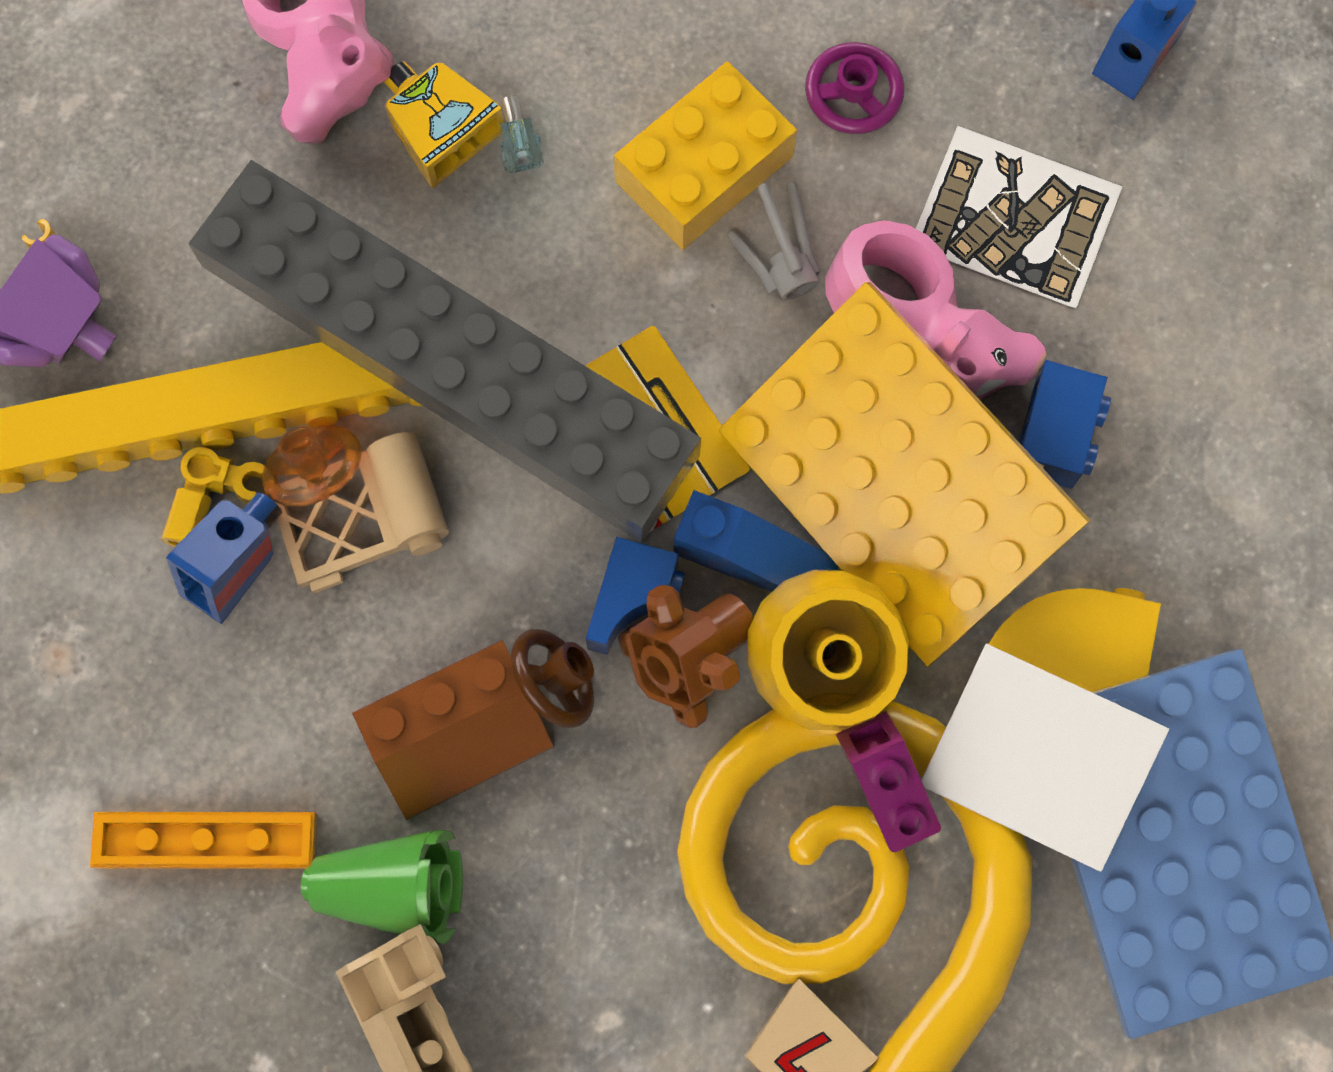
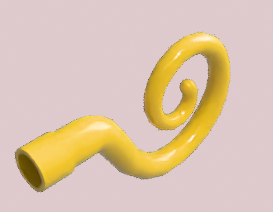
[676,692,1033,1072]

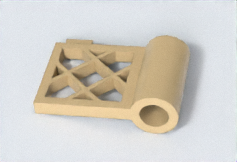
[267,432,449,593]

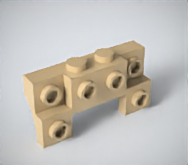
[336,924,473,1072]

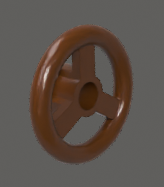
[511,629,594,728]

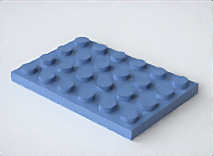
[1071,649,1333,1039]

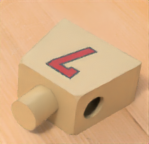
[744,979,878,1072]

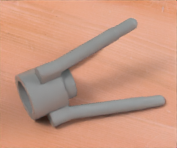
[727,181,820,300]

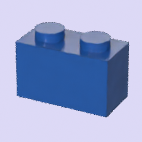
[1019,360,1111,489]

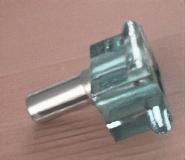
[501,96,544,173]

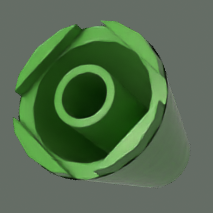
[301,830,463,944]

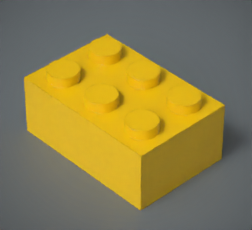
[614,61,797,250]

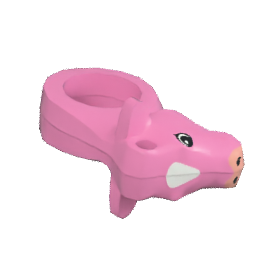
[825,220,1047,400]

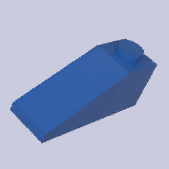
[673,490,839,592]

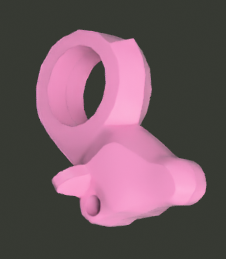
[241,0,394,145]

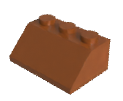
[352,640,554,820]

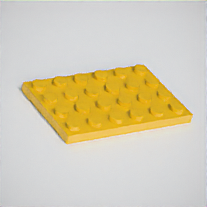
[718,282,1091,667]

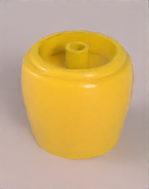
[746,570,909,731]

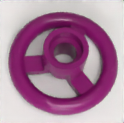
[805,42,904,134]

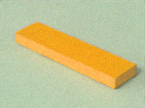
[90,812,318,869]

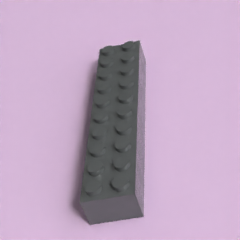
[188,160,701,543]

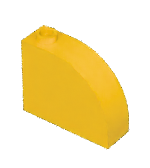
[977,588,1161,692]

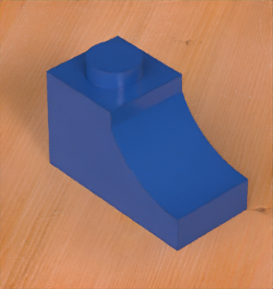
[586,537,686,655]

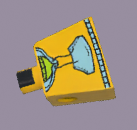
[384,61,505,189]

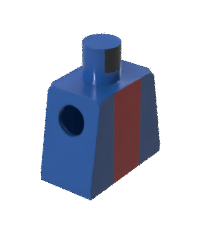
[1092,0,1197,100]
[166,492,282,624]

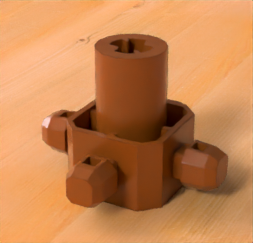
[618,585,753,728]

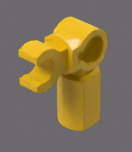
[161,447,270,547]

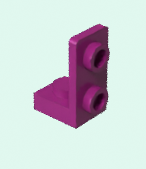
[836,711,941,852]

